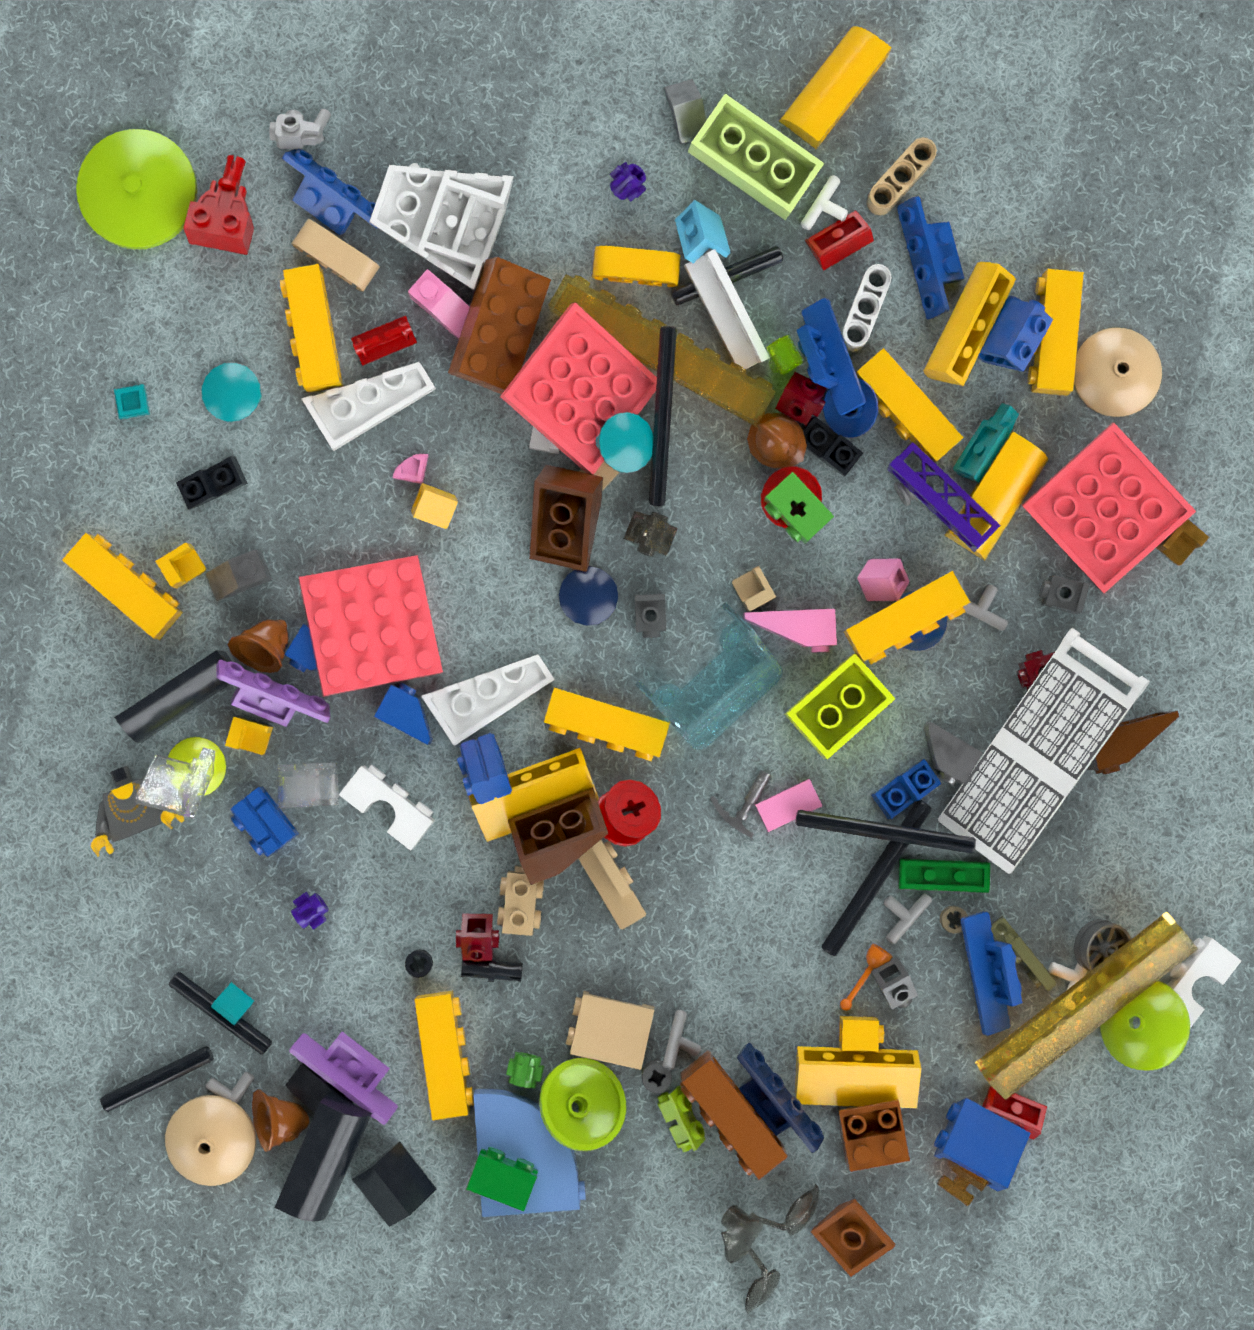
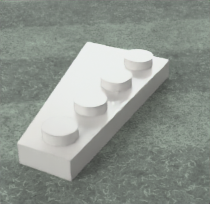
[301,362,436,451]
[421,654,555,746]

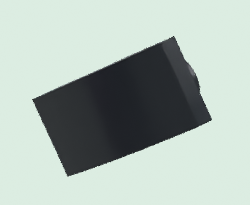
[803,416,863,477]
[176,456,248,510]
[285,1063,353,1113]

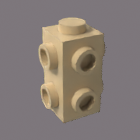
[497,866,544,936]

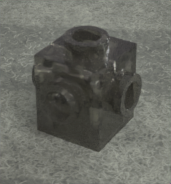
[623,511,678,557]

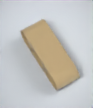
[867,137,937,216]
[291,219,380,292]

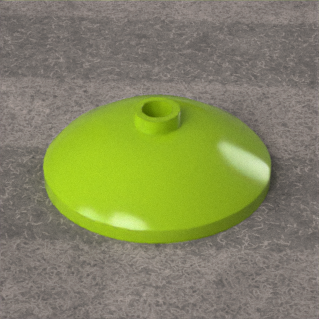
[1100,978,1190,1071]
[539,1058,626,1151]

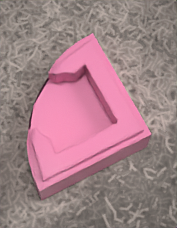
[393,454,429,484]

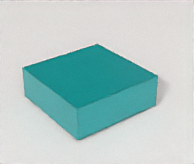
[114,384,150,420]
[211,982,254,1025]

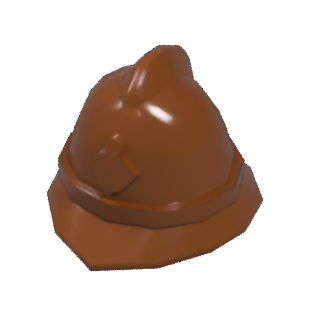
[747,413,807,468]
[227,619,288,673]
[252,1089,310,1152]

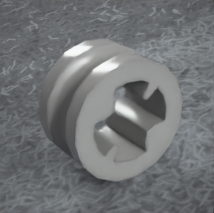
[894,482,919,507]

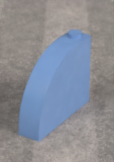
[473,1089,586,1217]

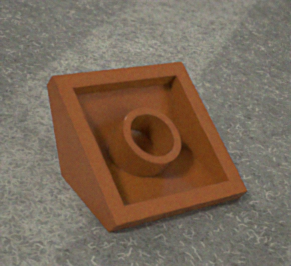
[810,1199,896,1277]

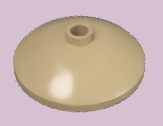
[1074,328,1162,417]
[165,1095,256,1186]

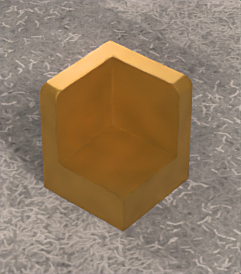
[1156,519,1209,566]

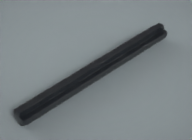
[649,326,677,506]
[822,800,932,956]
[795,810,976,853]

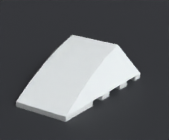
[370,165,514,290]

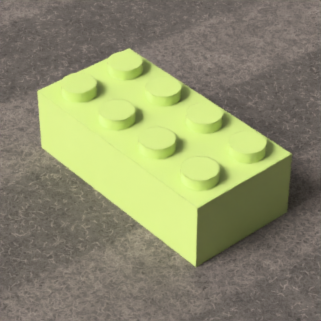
[688,94,824,220]

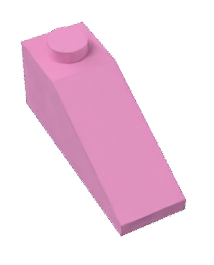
[408,269,470,340]
[743,609,837,653]

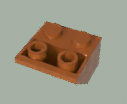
[838,1099,910,1172]

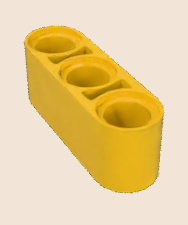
[592,246,681,287]

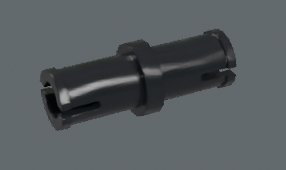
[461,958,523,982]

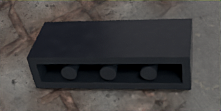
[114,650,232,743]
[274,1092,372,1222]

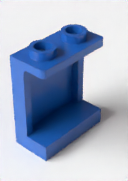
[934,1098,1031,1192]

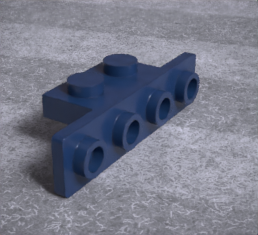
[737,1043,824,1153]

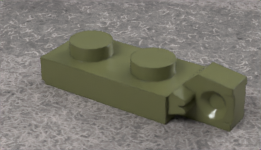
[991,916,1057,991]

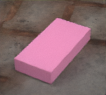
[755,779,822,832]

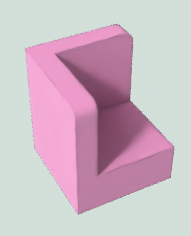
[857,559,910,601]

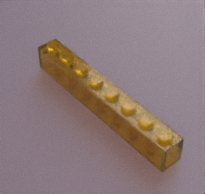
[548,274,776,428]
[975,912,1198,1100]

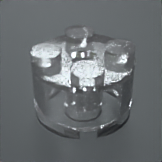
[276,762,339,808]

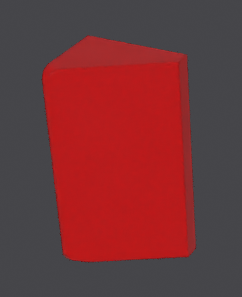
[805,210,874,271]
[982,1084,1047,1140]

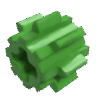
[506,1052,544,1089]

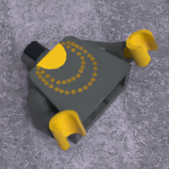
[91,766,185,857]

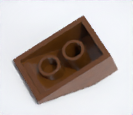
[529,465,603,572]
[1086,711,1179,775]
[508,787,608,885]

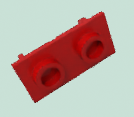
[351,315,417,366]

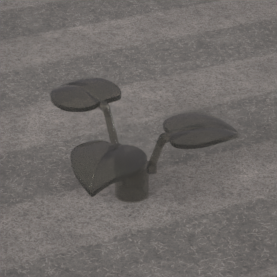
[721,1184,819,1314]

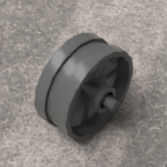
[1074,919,1133,978]

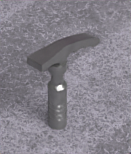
[711,770,771,839]

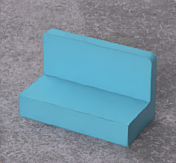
[675,200,731,264]

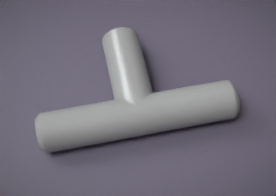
[963,584,1008,631]
[884,893,932,944]
[662,1010,701,1070]
[206,1072,254,1104]

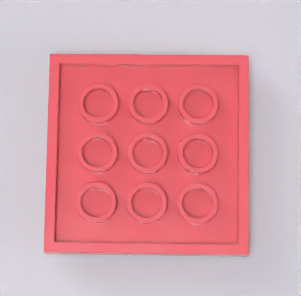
[500,303,657,475]
[1022,423,1196,593]
[298,555,443,697]

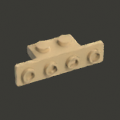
[578,839,646,929]

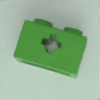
[764,472,834,544]

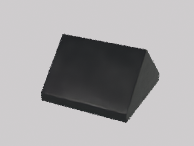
[352,1141,437,1227]

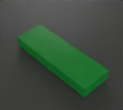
[898,858,991,893]

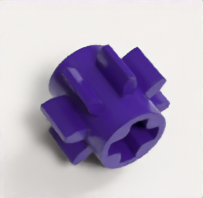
[609,162,646,202]
[291,892,329,930]

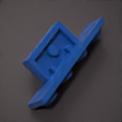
[282,149,377,235]
[897,196,965,320]
[796,298,866,416]
[961,911,1023,1036]

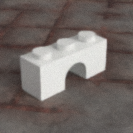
[339,765,435,851]
[1167,936,1241,1028]

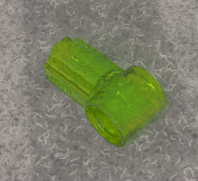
[766,334,804,376]

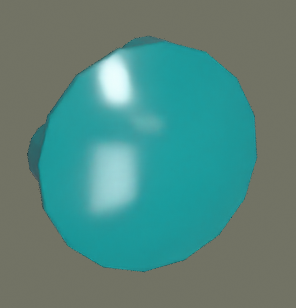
[202,363,262,422]
[595,412,654,473]

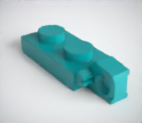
[953,403,1019,483]

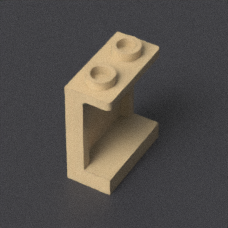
[566,991,654,1070]

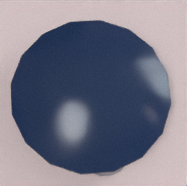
[559,566,618,626]

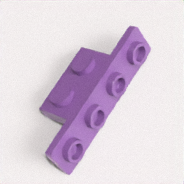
[216,660,331,727]
[289,1032,398,1125]

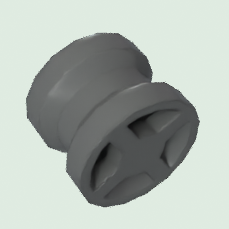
[642,1060,672,1094]

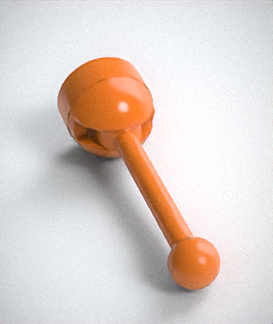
[840,943,893,1011]

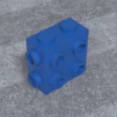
[977,296,1053,372]

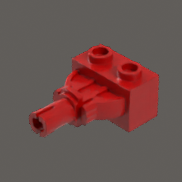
[183,155,254,255]

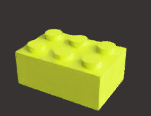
[784,653,895,759]

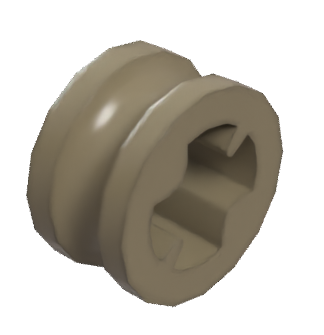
[940,905,968,934]

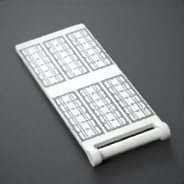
[938,628,1150,874]

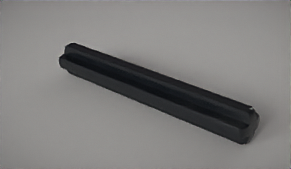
[671,246,783,305]
[169,972,272,1055]
[100,1046,214,1112]

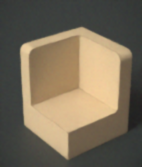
[732,566,776,612]

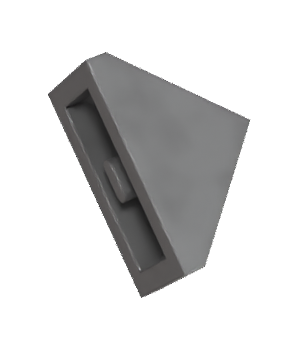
[664,79,707,144]

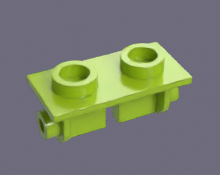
[657,1085,706,1152]

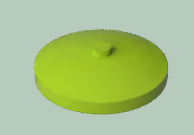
[76,129,198,249]

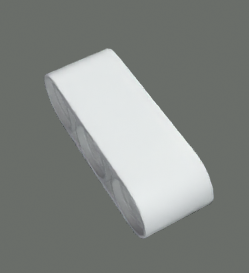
[841,264,892,352]

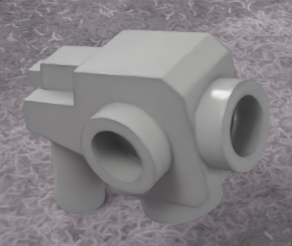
[269,109,331,150]

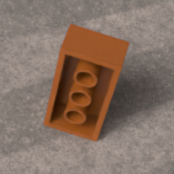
[448,257,551,394]
[680,1050,788,1180]

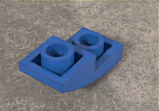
[871,759,942,819]

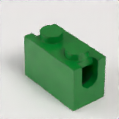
[466,1147,538,1211]

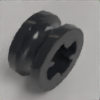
[405,949,433,978]

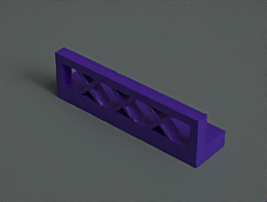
[887,442,1001,552]

